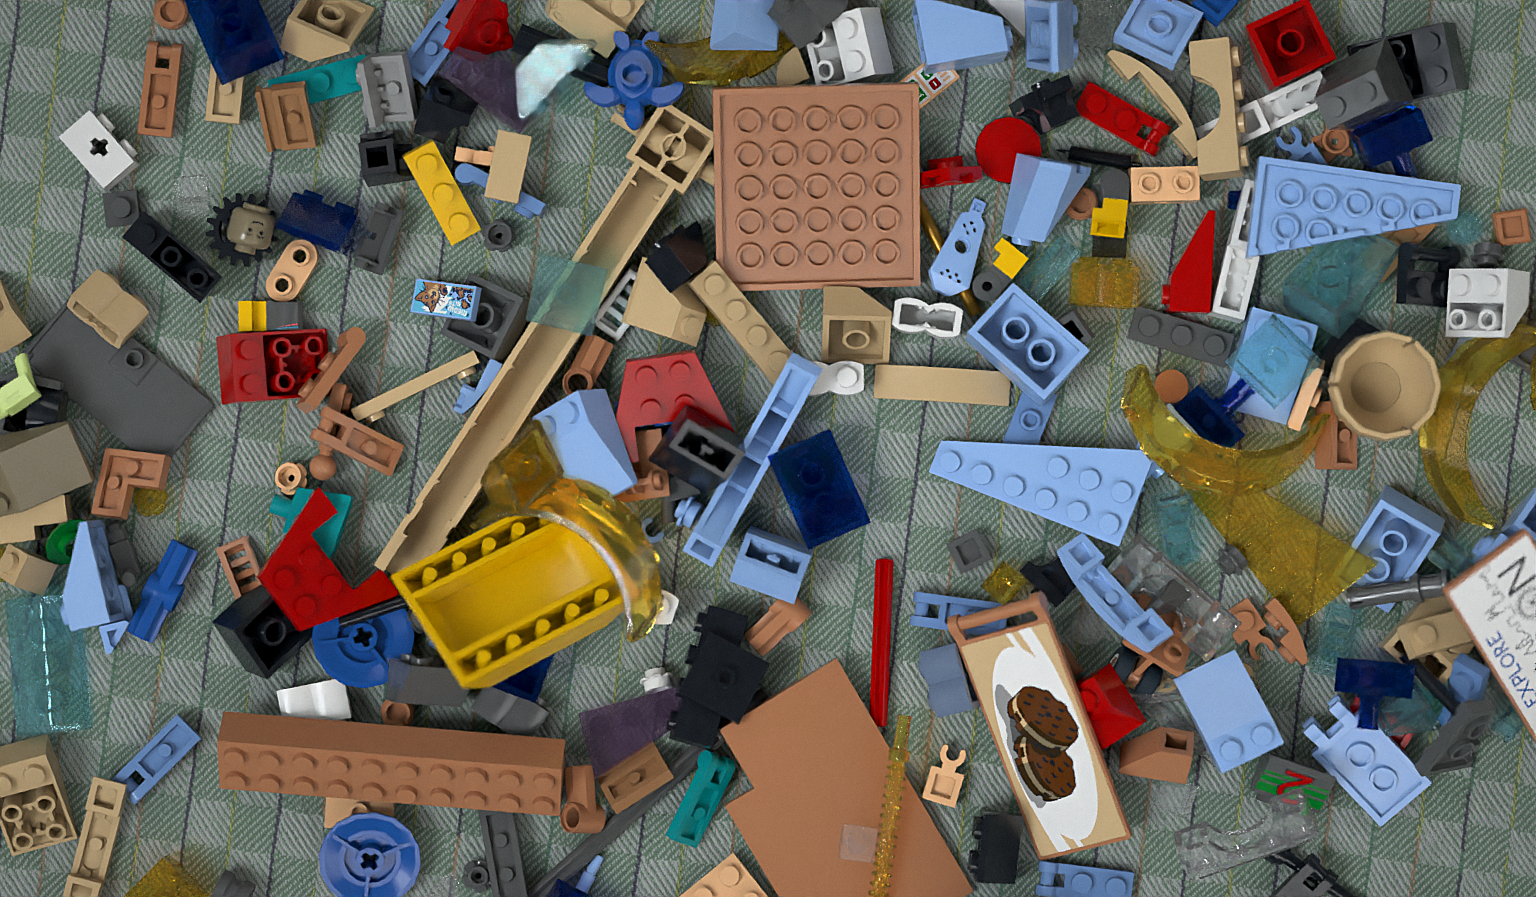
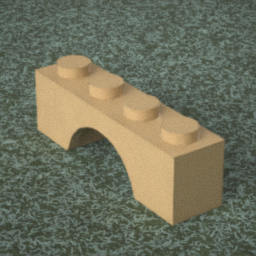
[1188,36,1250,181]

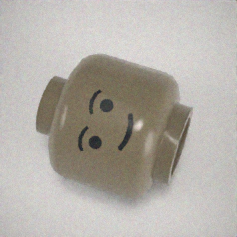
[227,202,276,255]

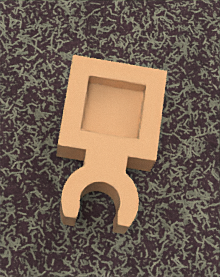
[454,146,495,168]
[922,744,966,808]

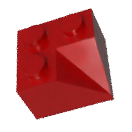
[1245,0,1337,92]
[1076,663,1147,751]

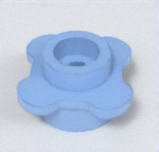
[674,495,703,529]

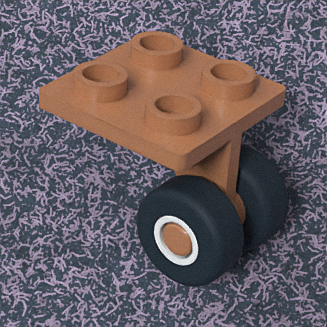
[1107,593,1197,702]

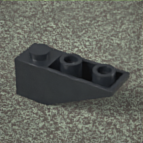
[122,211,222,303]

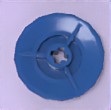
[312,588,414,688]
[318,812,421,897]

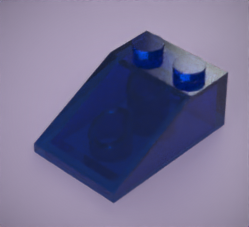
[184,0,285,85]
[767,428,871,550]

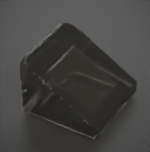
[1092,220,1128,258]

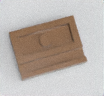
[255,81,317,152]
[595,739,674,814]

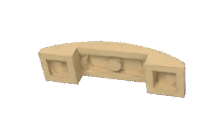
[1104,50,1197,162]
[873,364,1010,406]
[63,776,128,897]

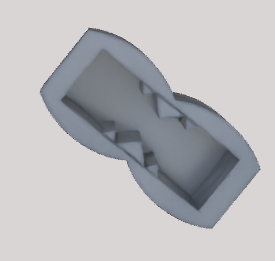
[918,642,981,718]

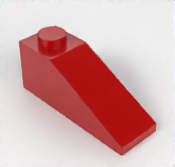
[1160,210,1215,314]

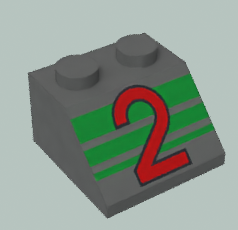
[1249,752,1336,817]

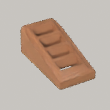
[216,535,262,599]

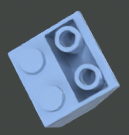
[730,526,814,604]

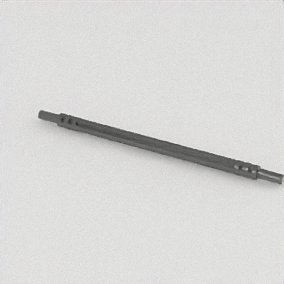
[529,688,769,897]

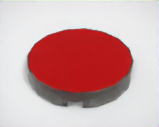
[974,116,1042,185]

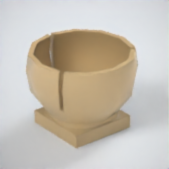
[1328,330,1441,442]

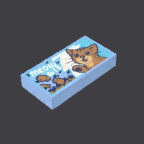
[410,279,482,322]

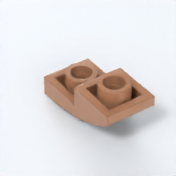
[1261,597,1308,665]

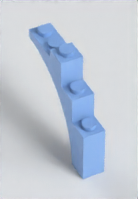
[682,352,822,567]

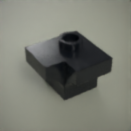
[1009,75,1080,135]
[413,78,479,144]
[358,130,415,187]
[1017,554,1076,608]

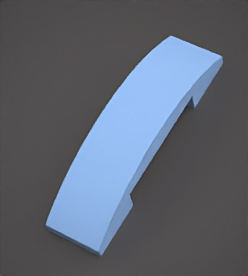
[1057,533,1174,653]

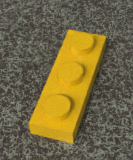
[402,139,481,246]

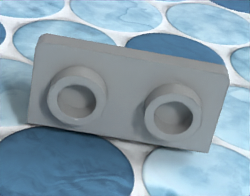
[356,51,419,128]

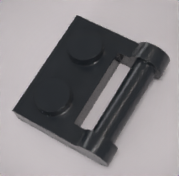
[1396,242,1461,308]

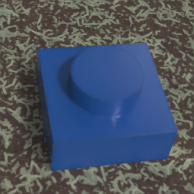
[1191,0,1239,28]

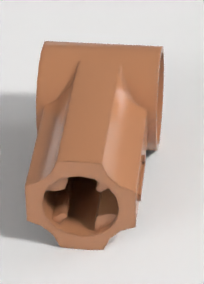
[562,332,614,396]
[743,596,813,656]
[560,765,606,834]

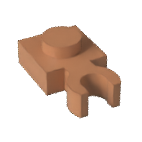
[1218,597,1275,661]

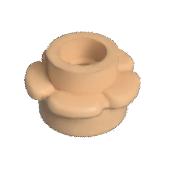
[275,462,307,495]

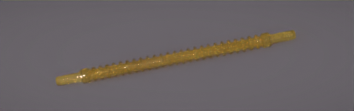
[868,714,912,897]

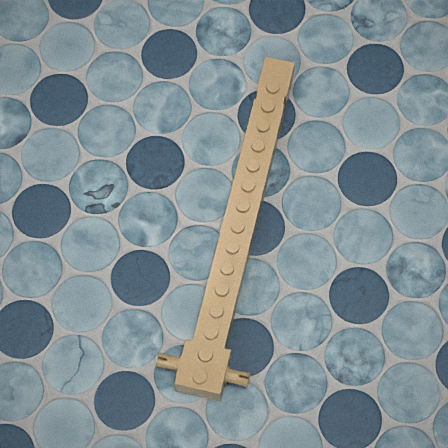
[374,104,714,574]

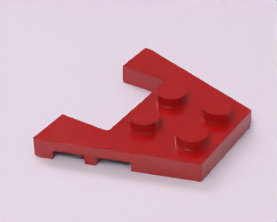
[616,350,736,463]
[257,488,399,631]

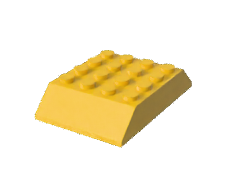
[391,486,640,689]

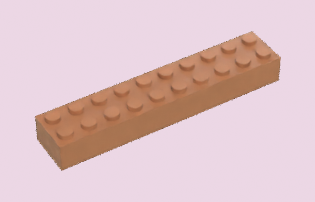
[217,711,566,816]

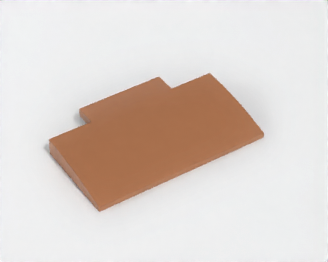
[719,658,974,897]

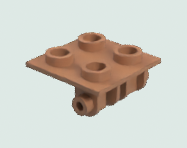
[608,428,671,505]

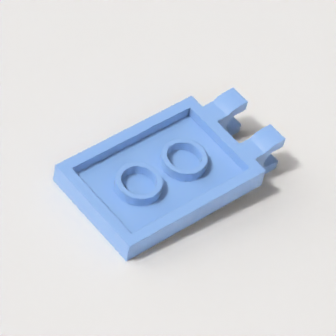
[1302,693,1432,827]

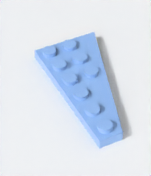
[1245,156,1461,259]

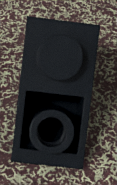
[645,221,707,294]

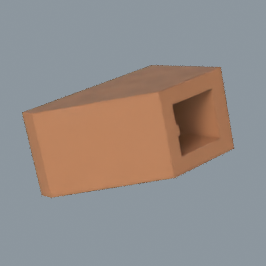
[1118,727,1195,784]

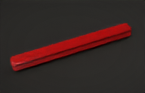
[869,558,894,727]

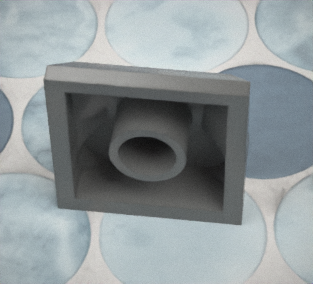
[440,273,529,362]

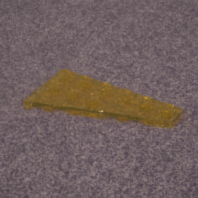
[1167,447,1378,626]

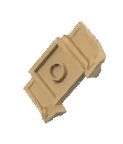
[545,0,645,58]

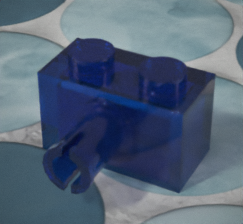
[1349,104,1433,179]
[1174,376,1256,458]
[1334,657,1415,730]

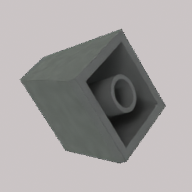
[1314,39,1414,130]

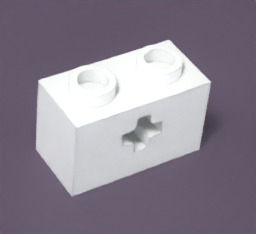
[59,110,140,191]

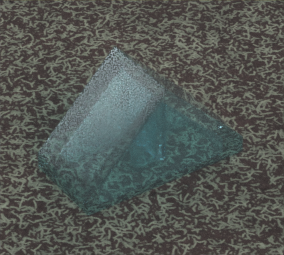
[1370,681,1442,736]

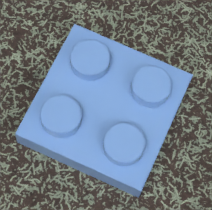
[1112,0,1204,71]

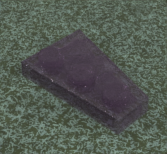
[438,46,557,133]
[578,687,680,779]

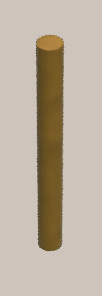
[920,195,982,317]

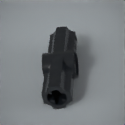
[511,24,612,87]

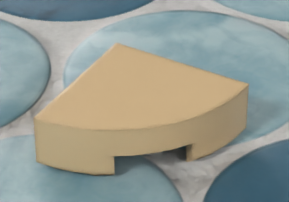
[776,47,810,85]

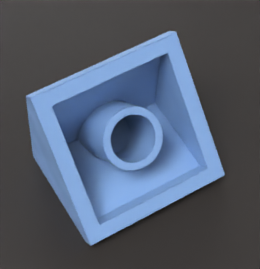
[710,0,780,50]

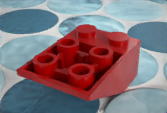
[216,328,331,405]

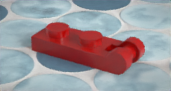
[1075,81,1171,158]

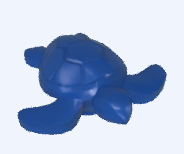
[584,31,684,131]

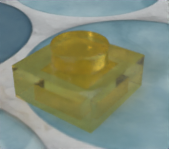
[981,561,1026,605]

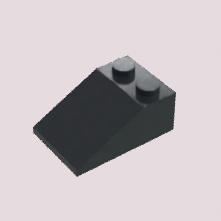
[212,585,314,680]

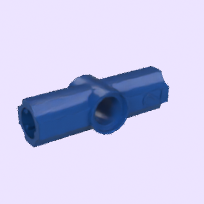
[126,539,199,644]

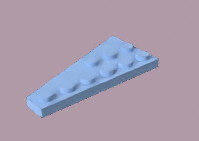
[929,440,1157,547]

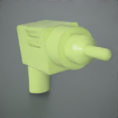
[0,353,41,420]

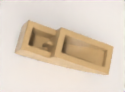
[0,495,73,545]

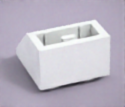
[807,7,894,84]
[1445,269,1530,338]

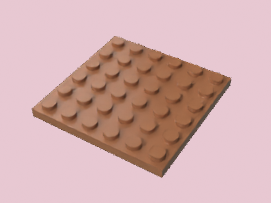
[712,82,921,291]

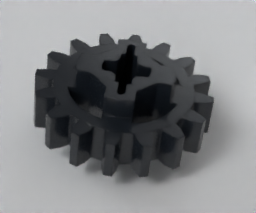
[205,193,281,267]

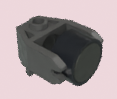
[0,371,68,435]

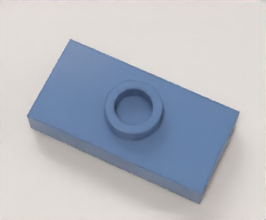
[1002,391,1057,445]

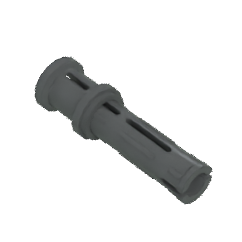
[1346,568,1452,610]

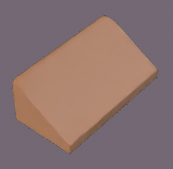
[1315,401,1357,470]

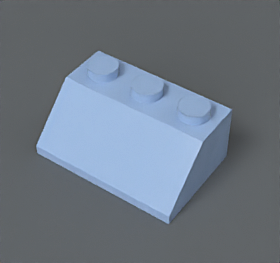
[965,283,1090,408]

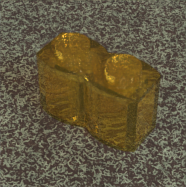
[1067,257,1140,310]

